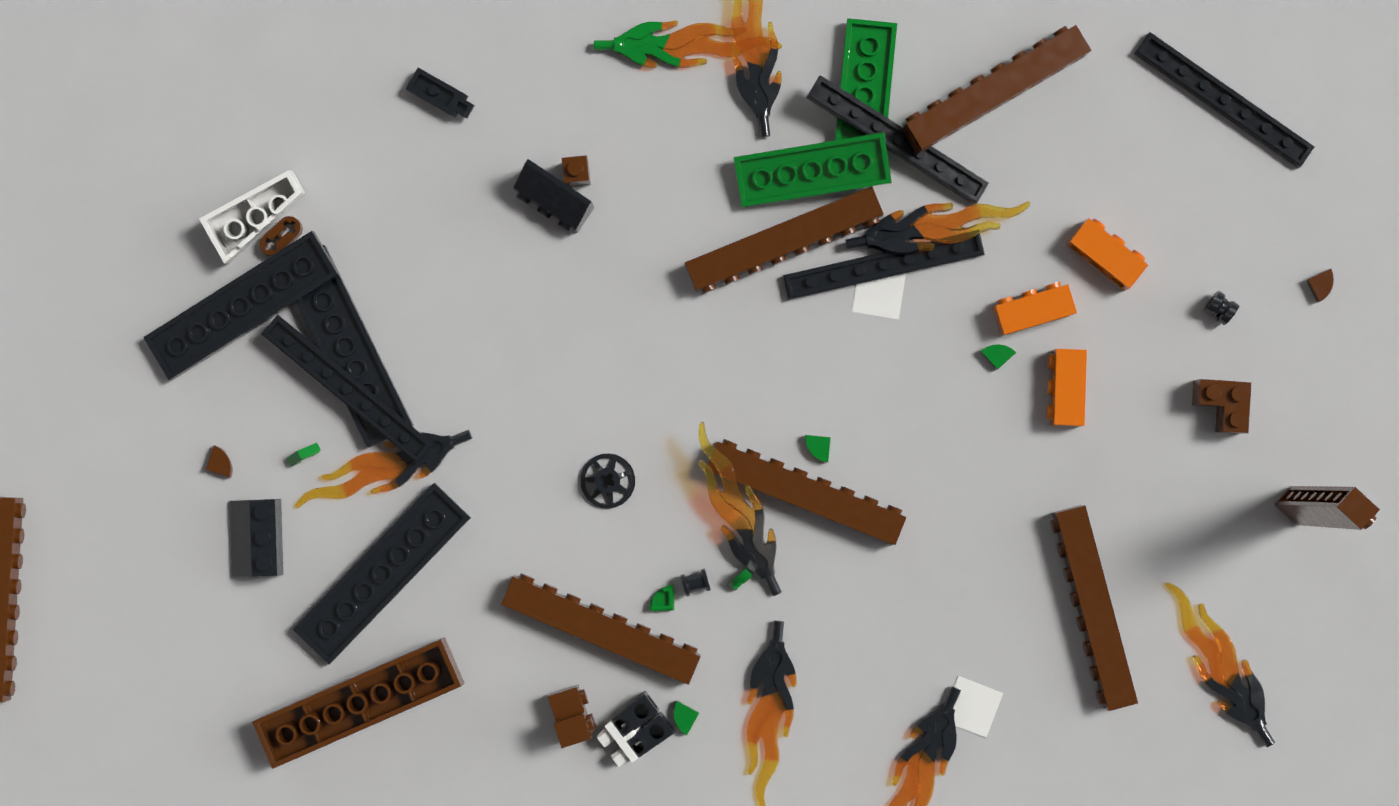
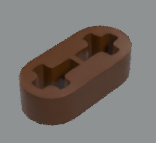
[259,216,303,256]

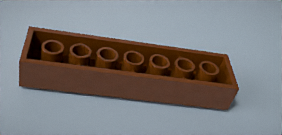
[252,637,465,769]

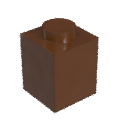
[562,155,591,187]

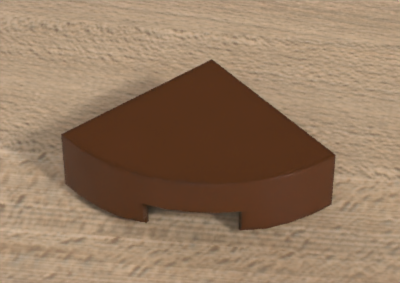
[1306,269,1334,303]
[206,445,233,477]

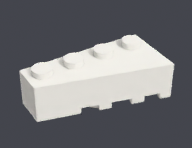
[199,170,305,264]

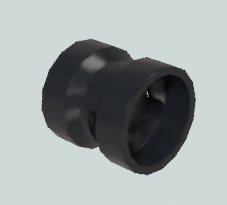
[1203,291,1240,325]

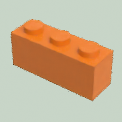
[1066,218,1148,291]
[992,282,1077,336]
[1046,349,1087,426]

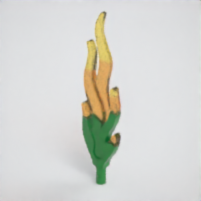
[594,20,782,68]

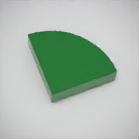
[980,344,1016,370]
[805,435,831,462]
[286,443,321,467]
[727,568,752,591]
[649,585,674,611]
[674,700,699,735]

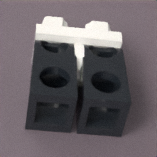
[597,691,675,767]

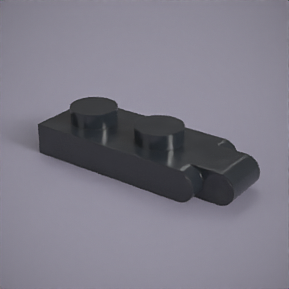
[405,67,475,119]

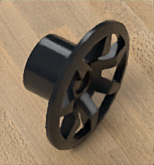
[580,453,635,508]

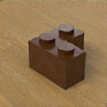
[1192,379,1252,434]
[548,685,596,749]

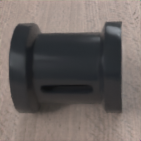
[680,568,711,597]

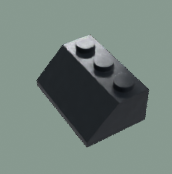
[513,159,594,233]
[230,499,284,577]

